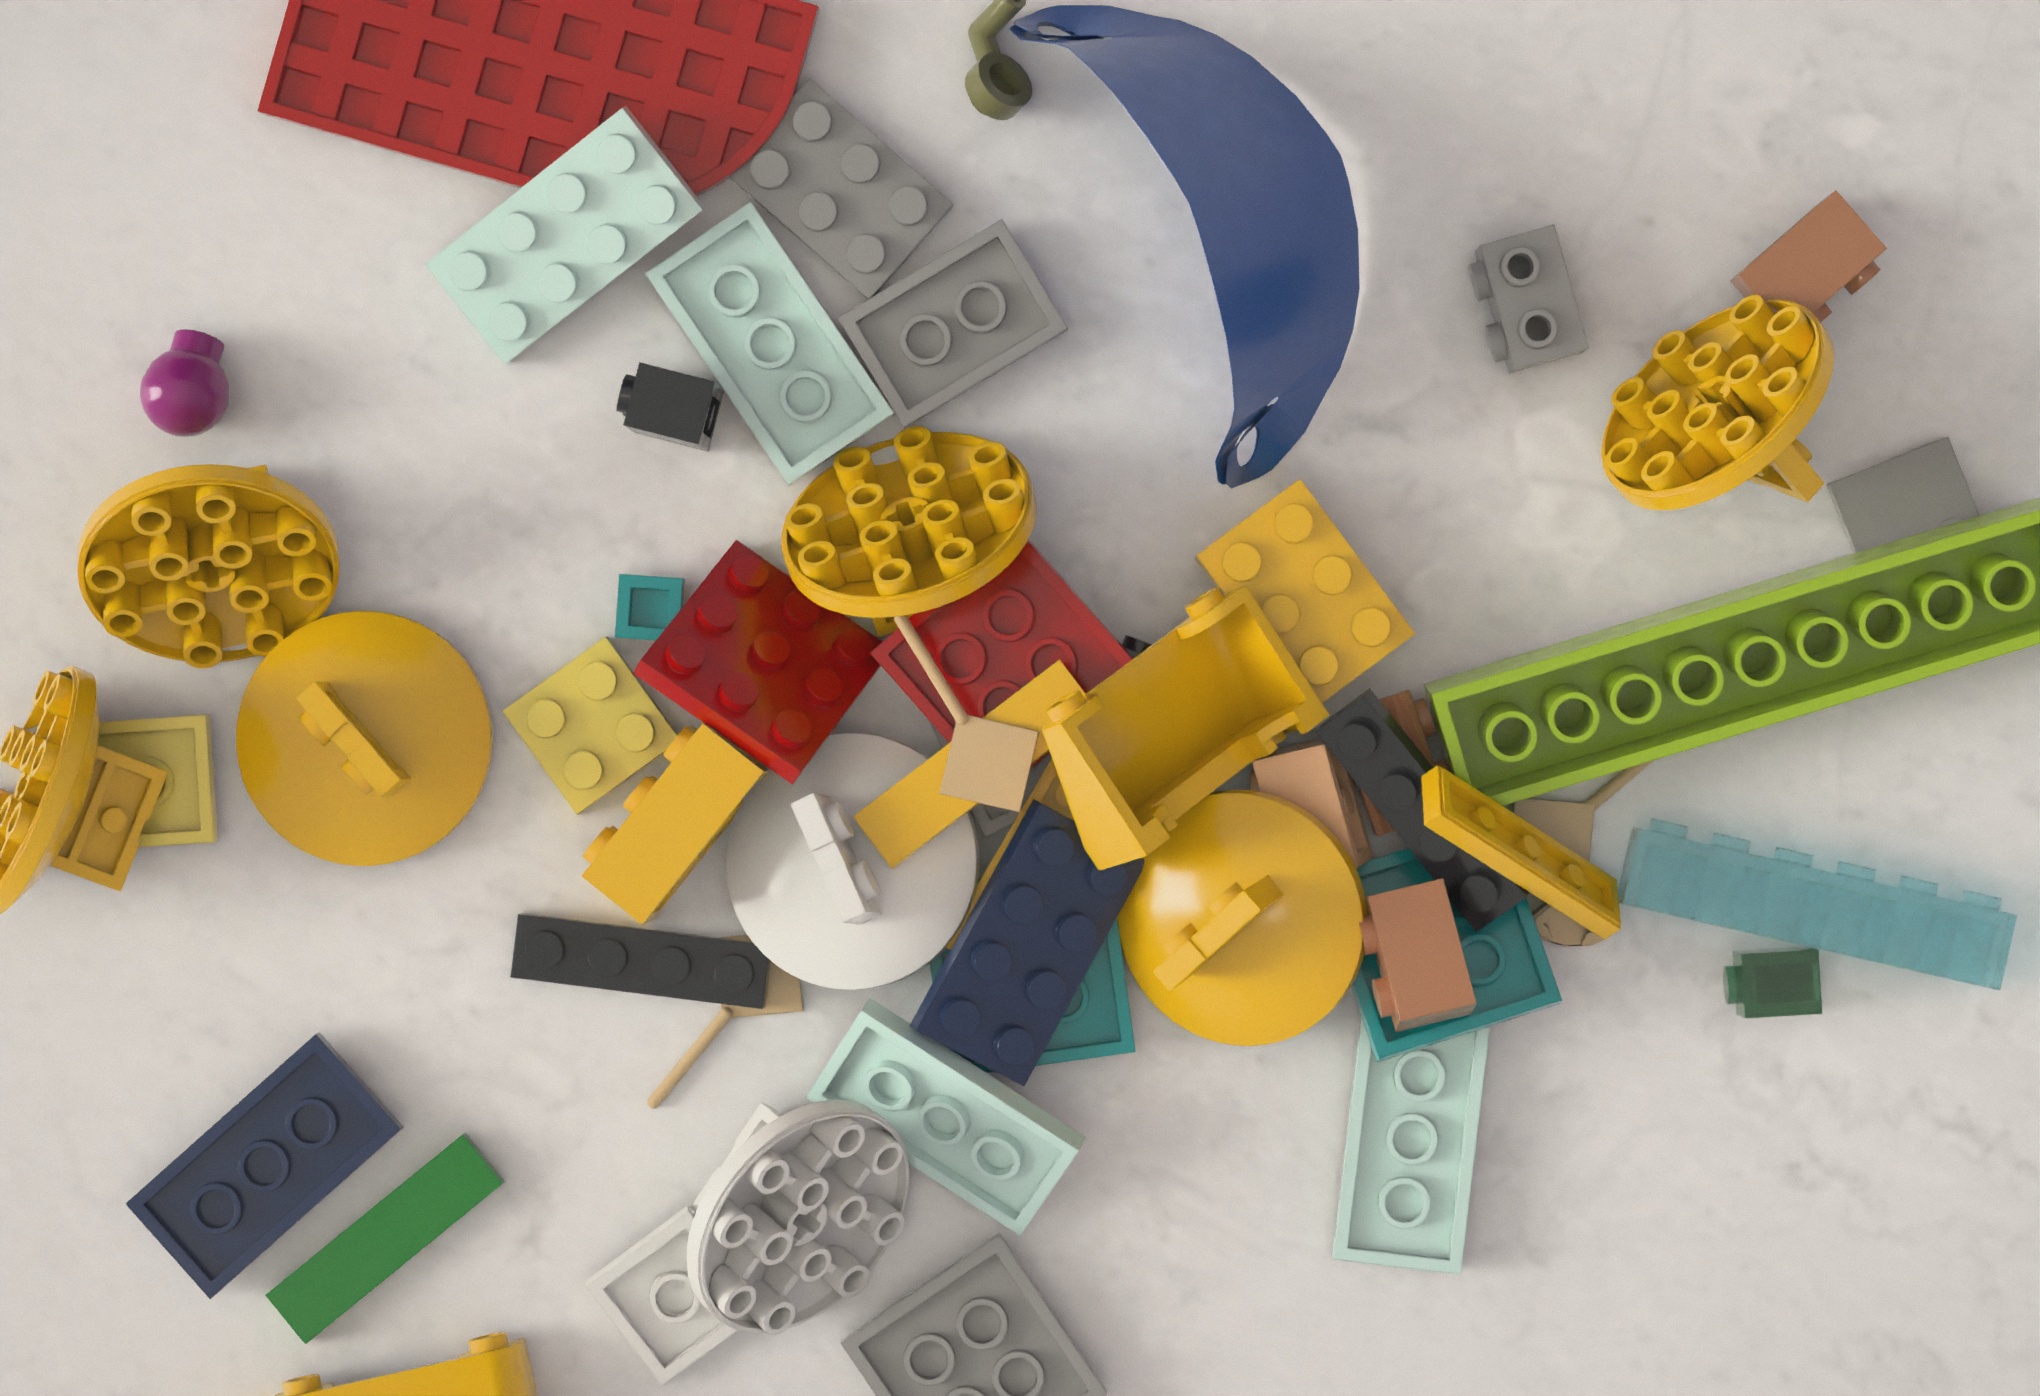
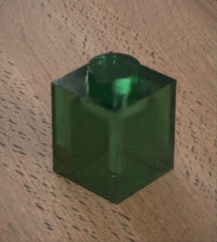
[1723,947,1822,1018]

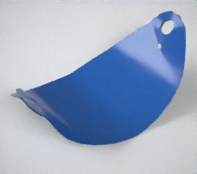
[1009,5,1360,489]

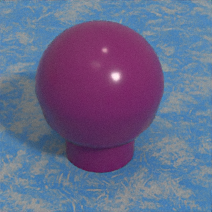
[140,329,229,437]

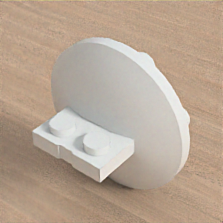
[726,733,980,990]
[687,1100,910,1335]

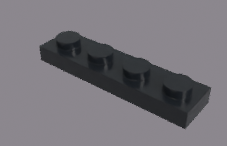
[1315,688,1529,932]
[510,913,771,1009]

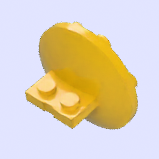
[1601,294,1834,510]
[781,426,1037,637]
[77,464,339,669]
[236,611,493,866]
[0,666,168,914]
[1117,790,1368,1046]

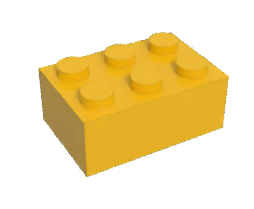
[1195,479,1415,703]
[582,723,769,925]

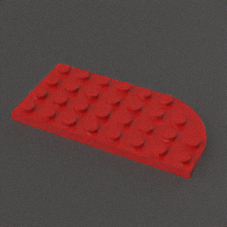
[257,0,820,196]

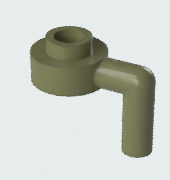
[965,0,1032,120]

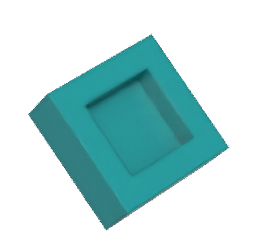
[615,574,685,641]

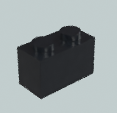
[616,362,724,452]

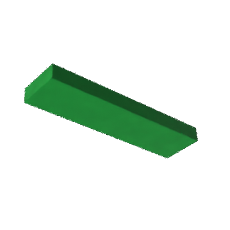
[265,1132,505,1344]

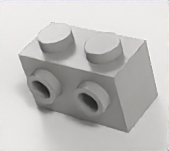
[1468,224,1589,374]

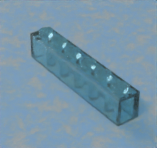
[1618,818,2017,990]

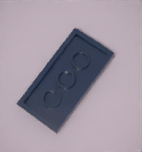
[910,799,1145,1086]
[126,1032,404,1299]

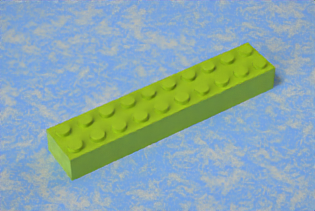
[1424,498,2040,806]

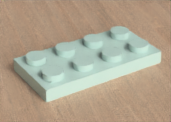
[425,106,706,365]
[645,202,895,486]
[806,998,1086,1236]
[1332,1016,1490,1275]

